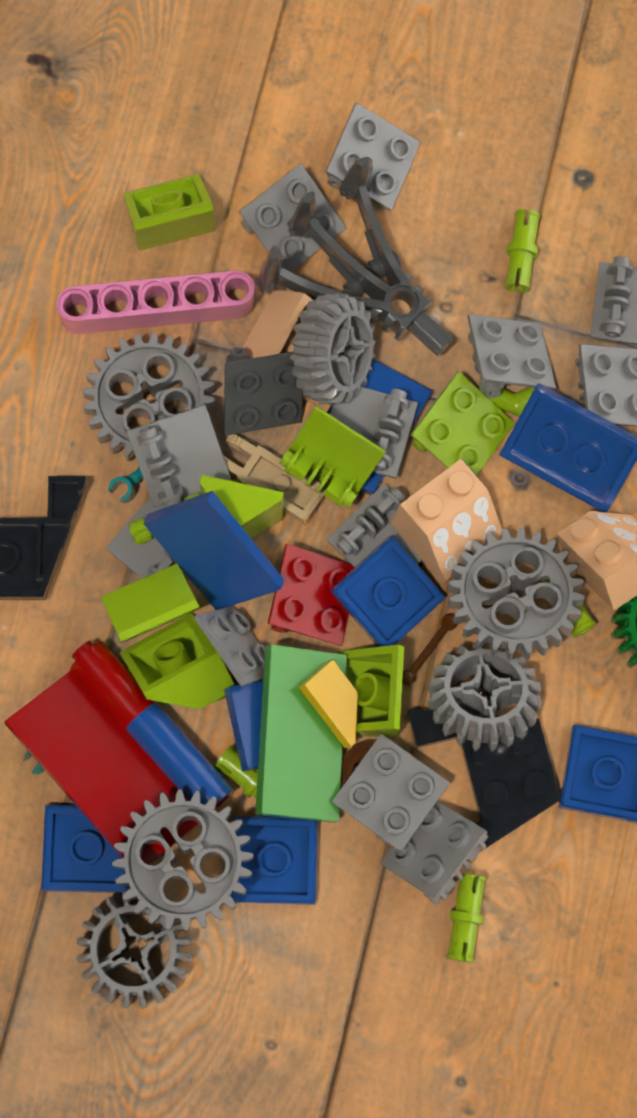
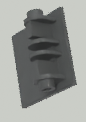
[224,348,302,436]

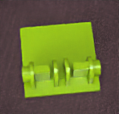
[410,371,515,476]
[279,406,386,508]

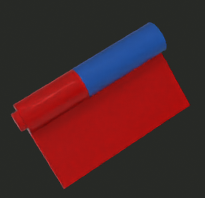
[4,640,235,865]

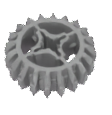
[289,293,377,405]
[428,642,542,752]
[76,892,193,1009]

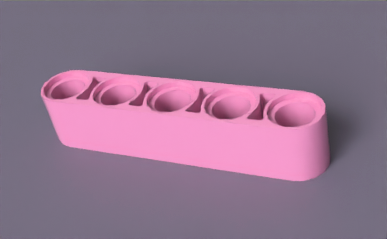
[56,271,255,334]

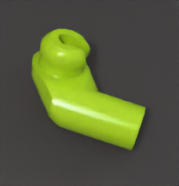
[489,387,535,417]

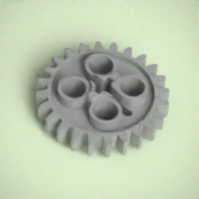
[83,332,215,461]
[448,528,585,660]
[112,789,253,932]

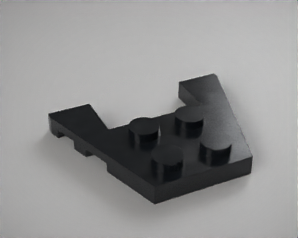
[0,476,87,600]
[407,709,561,861]

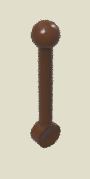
[402,614,457,685]

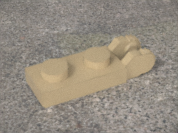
[223,434,327,525]

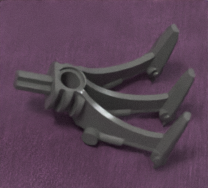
[256,157,453,356]

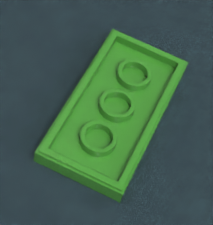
[255,644,347,823]

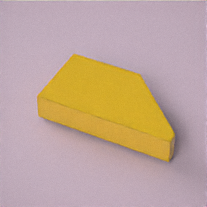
[298,660,358,748]

